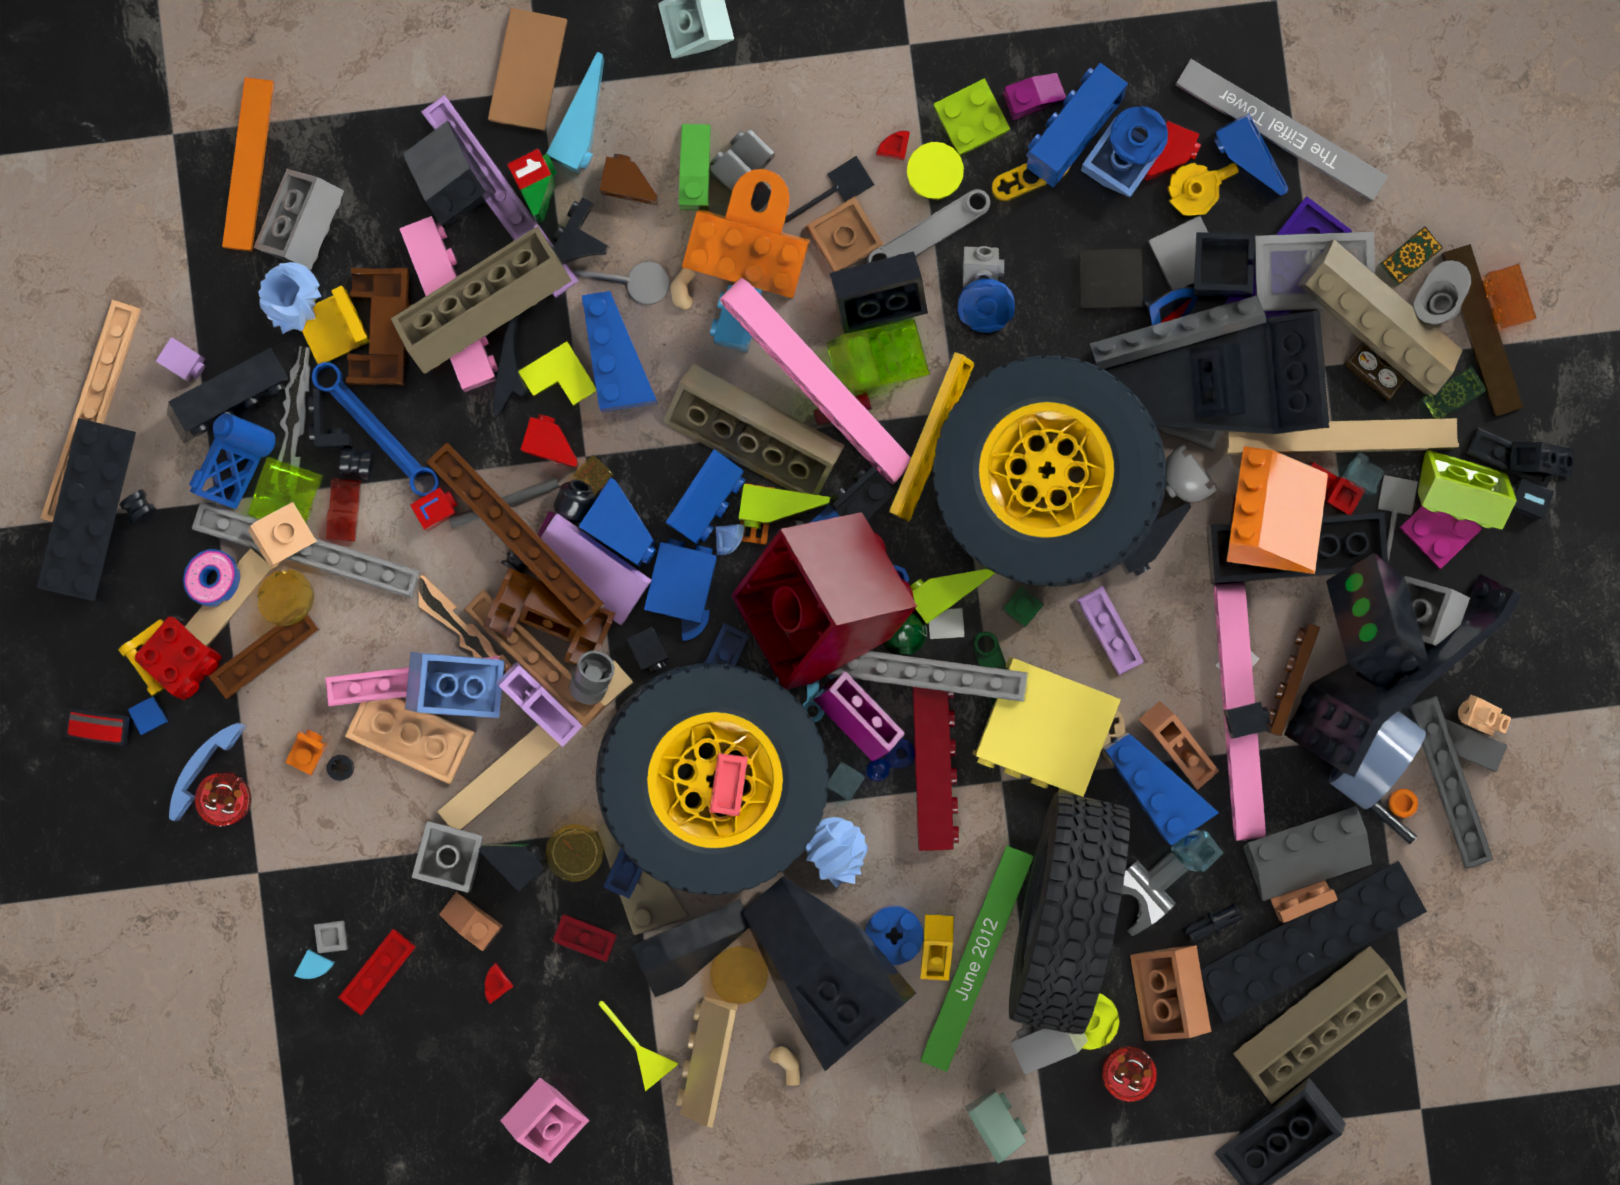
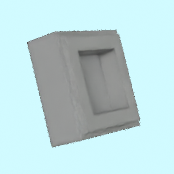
[314,921,348,954]

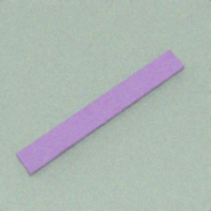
[421,95,579,298]

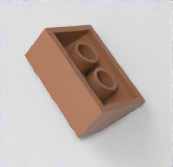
[1130,945,1211,1041]

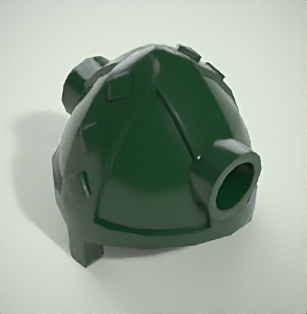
[883,611,927,656]

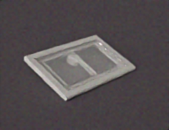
[1254,232,1375,311]

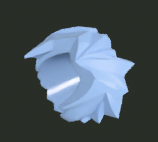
[258,262,322,334]
[805,817,868,887]

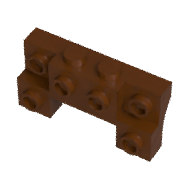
[346,268,412,386]
[483,568,616,666]

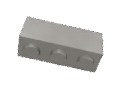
[253,169,344,270]

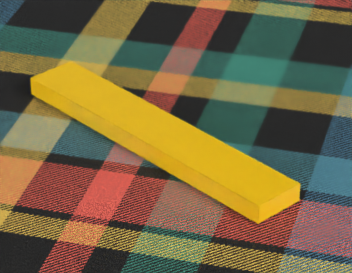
[889,352,974,522]

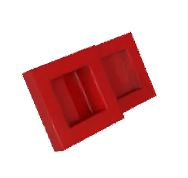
[1308,462,1365,515]

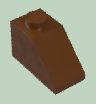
[600,154,658,206]

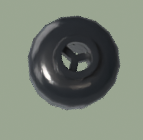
[553,479,595,524]

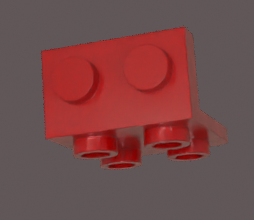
[135,617,222,701]

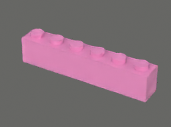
[400,216,499,392]

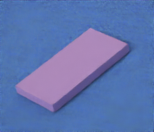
[541,513,652,625]

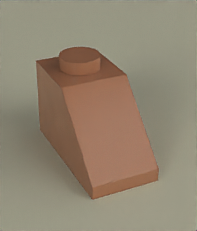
[439,891,503,951]

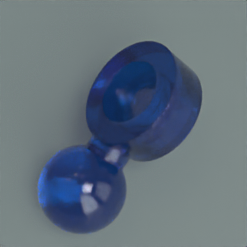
[866,739,915,782]

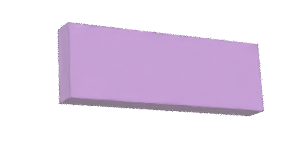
[1077,586,1144,676]

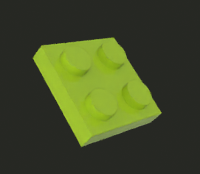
[933,78,1010,156]

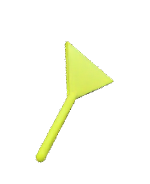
[599,1001,679,1091]

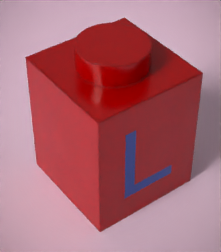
[410,487,458,532]

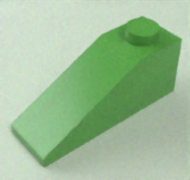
[679,124,711,211]

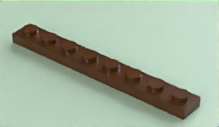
[426,443,605,625]

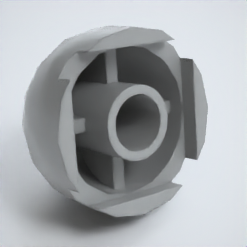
[1165,444,1217,503]

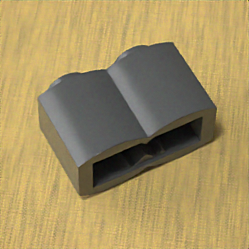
[710,129,775,194]

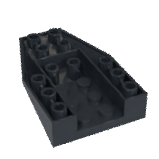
[743,876,916,1071]

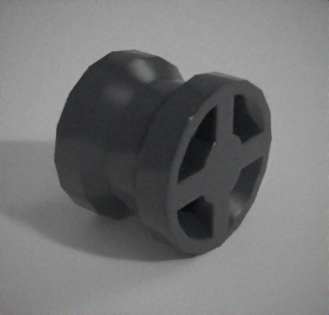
[119,489,156,524]

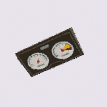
[1344,343,1406,402]

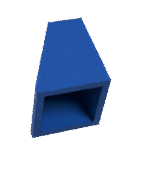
[579,478,657,567]

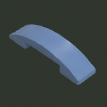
[169,723,247,821]

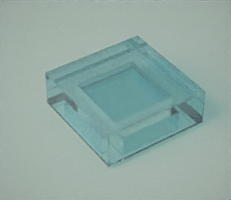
[829,761,865,801]

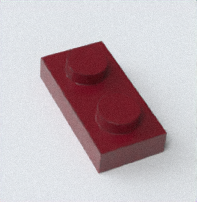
[552,914,618,962]

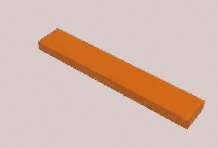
[222,77,275,252]

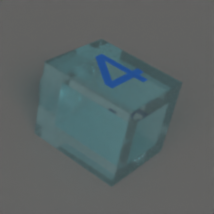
[1171,830,1223,872]

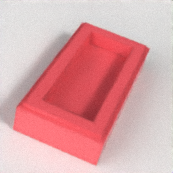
[709,753,748,816]

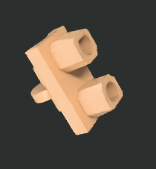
[1458,695,1511,736]

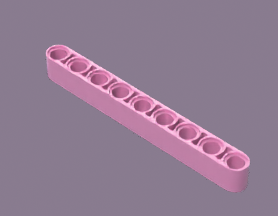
[720,278,911,484]
[1214,582,1266,841]

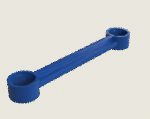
[312,362,440,497]

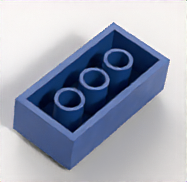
[1026,63,1128,188]

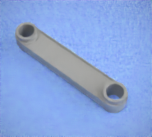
[867,189,990,263]

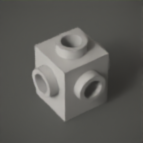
[963,246,1004,287]

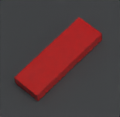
[338,929,416,1015]

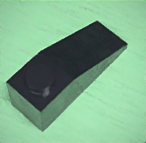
[1121,502,1191,576]

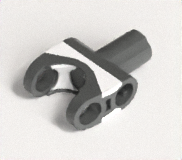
[1122,851,1188,936]

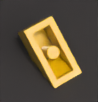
[920,914,954,981]

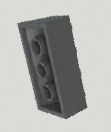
[1243,806,1372,902]

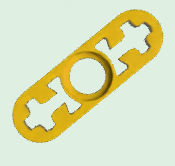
[992,163,1070,201]

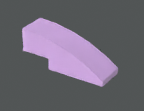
[496,662,582,747]

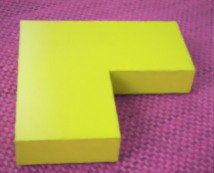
[519,342,597,406]

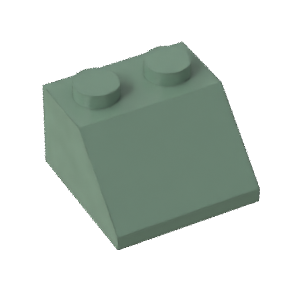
[965,1088,1027,1164]

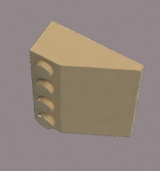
[676,997,738,1128]

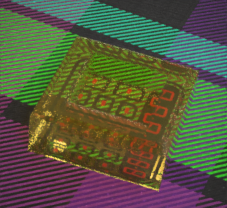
[573,455,614,495]

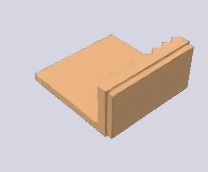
[248,502,316,568]

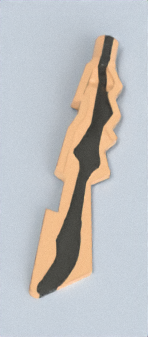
[419,575,513,675]

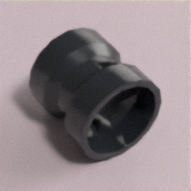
[339,447,374,480]

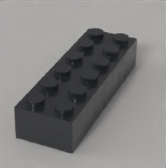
[37,418,136,601]
[1206,512,1389,584]

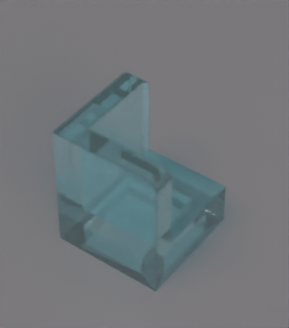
[1342,452,1385,497]

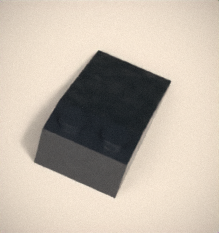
[1215,1078,1346,1185]

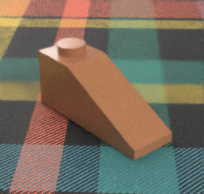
[1138,701,1219,790]

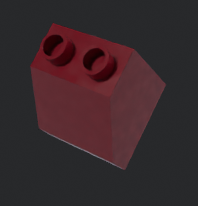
[731,512,917,690]

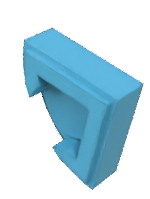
[294,949,335,979]

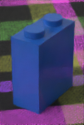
[644,539,718,624]

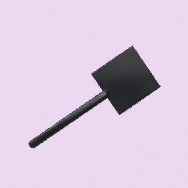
[785,156,875,223]

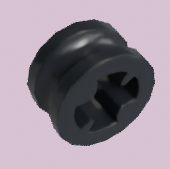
[500,551,527,574]
[327,755,354,781]

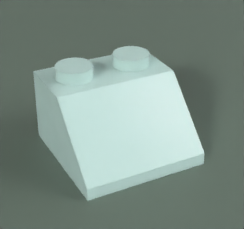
[658,0,734,58]

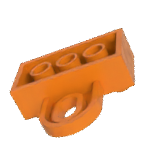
[682,169,810,299]

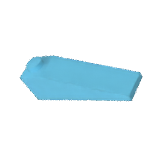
[546,52,604,174]

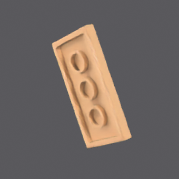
[345,698,475,785]

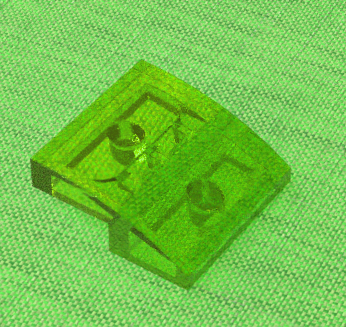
[248,457,323,525]

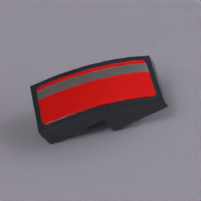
[65,708,130,746]

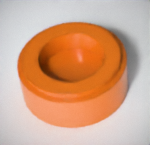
[1388,789,1418,818]

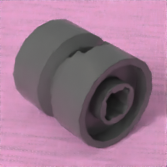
[569,651,615,705]

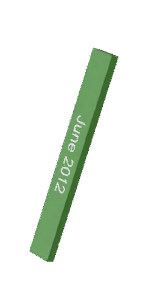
[920,845,1034,1072]

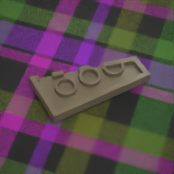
[596,823,688,935]

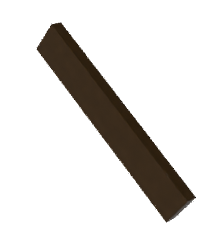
[1441,244,1524,417]

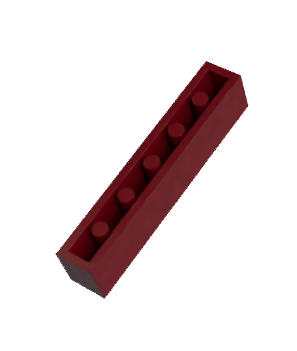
[912,686,959,851]

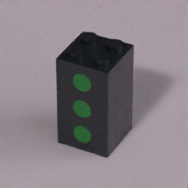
[1326,553,1428,687]

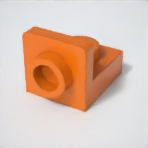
[285,729,328,775]

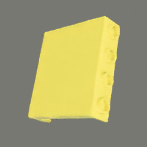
[972,656,1121,797]

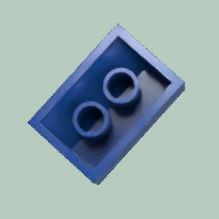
[666,449,746,545]

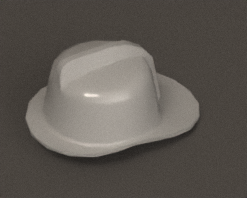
[1414,260,1471,325]

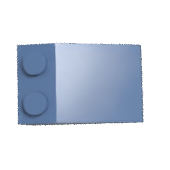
[405,652,505,718]

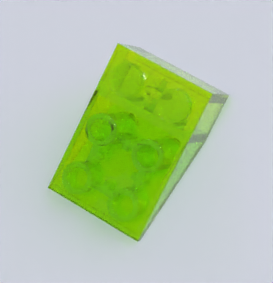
[826,319,930,395]

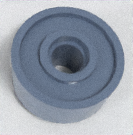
[1328,711,1426,810]

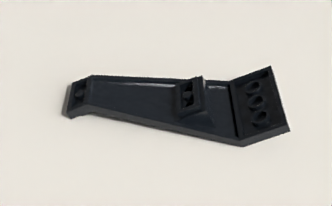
[1090,311,1330,434]
[1284,574,1522,777]

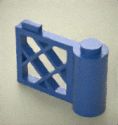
[189,413,275,509]

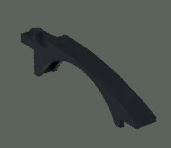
[493,197,610,416]

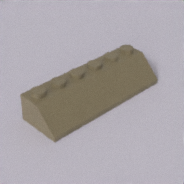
[391,226,572,374]
[1296,240,1462,395]
[663,364,845,495]
[1233,946,1408,1104]

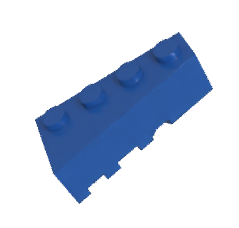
[582,291,658,413]
[1102,732,1219,846]

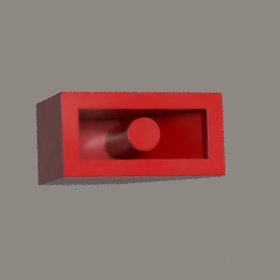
[1143,121,1201,181]
[521,414,579,469]

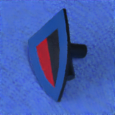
[1139,287,1198,326]

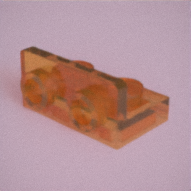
[1483,264,1537,330]

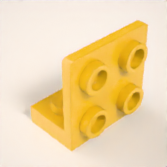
[302,286,369,364]

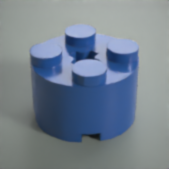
[865,905,923,965]

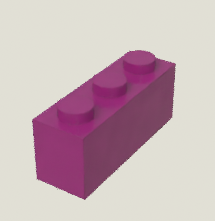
[813,671,905,761]

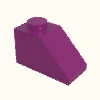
[1003,73,1066,120]

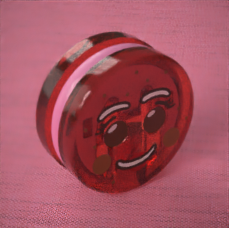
[195,772,252,826]
[1101,1046,1157,1102]

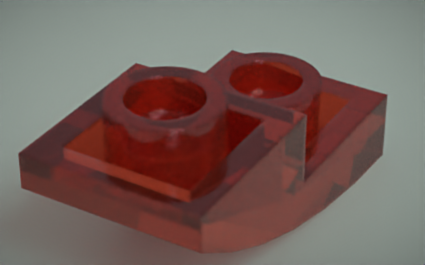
[326,478,361,542]

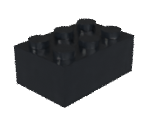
[830,251,928,335]

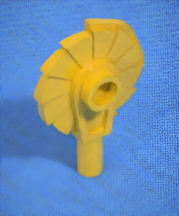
[1167,163,1239,216]

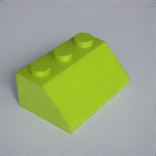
[1418,449,1517,530]

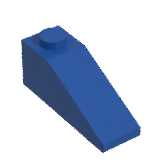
[1215,113,1289,196]

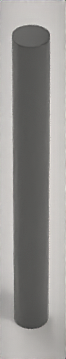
[449,477,560,528]

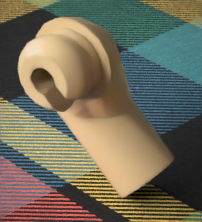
[670,268,696,310]
[769,1046,800,1086]

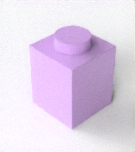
[156,337,205,383]

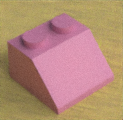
[500,1078,589,1163]

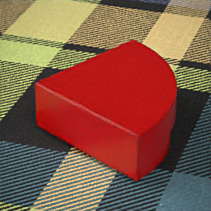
[876,131,910,161]
[484,963,514,1004]

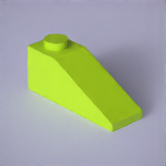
[739,484,830,529]
[910,569,996,624]

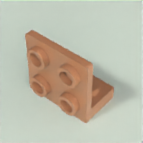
[1270,880,1338,923]

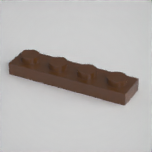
[209,606,320,699]
[1267,623,1320,736]

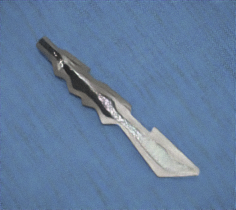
[271,346,311,504]

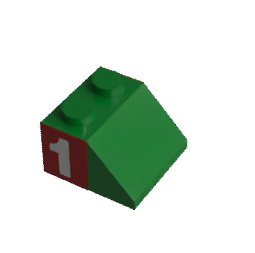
[507,149,557,224]

